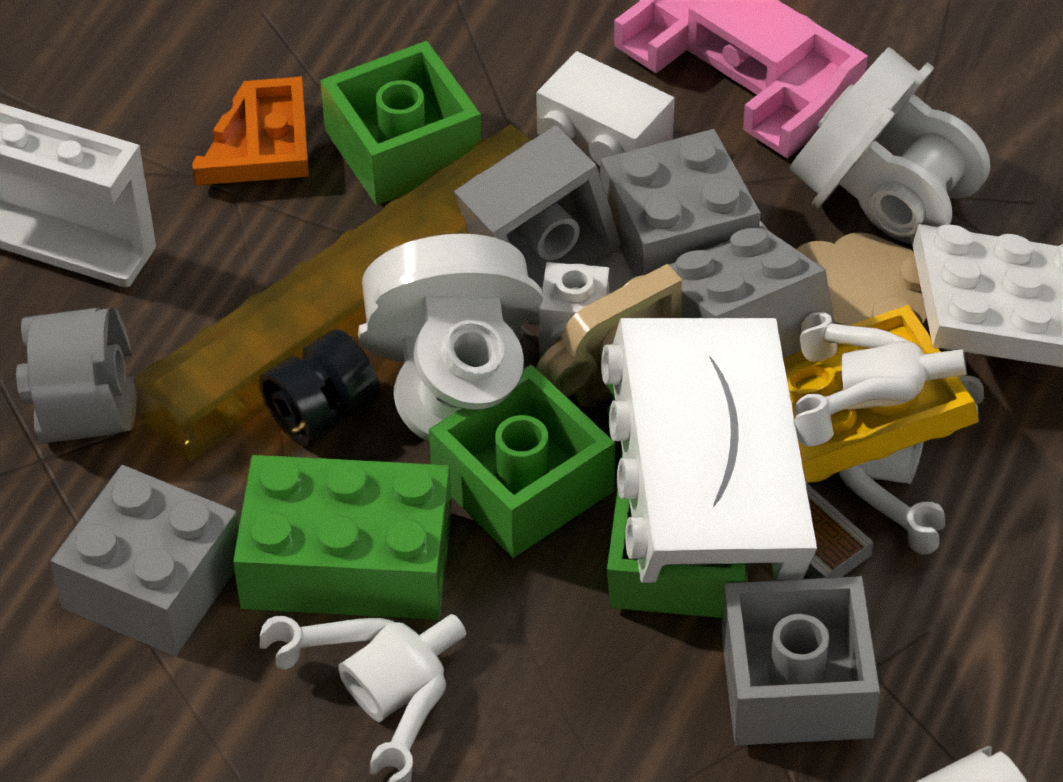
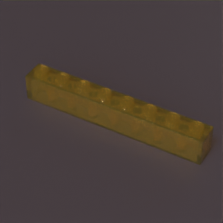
[134,124,531,462]

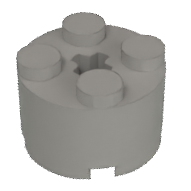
[16,307,136,444]

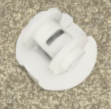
[788,47,990,245]
[358,234,543,442]

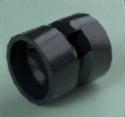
[259,329,380,445]

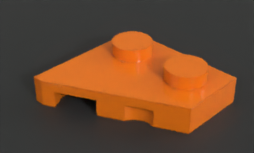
[192,77,309,186]

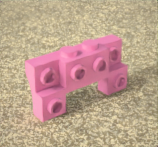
[614,0,868,159]

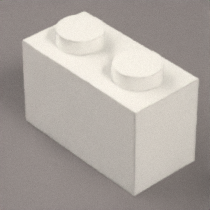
[536,51,675,166]

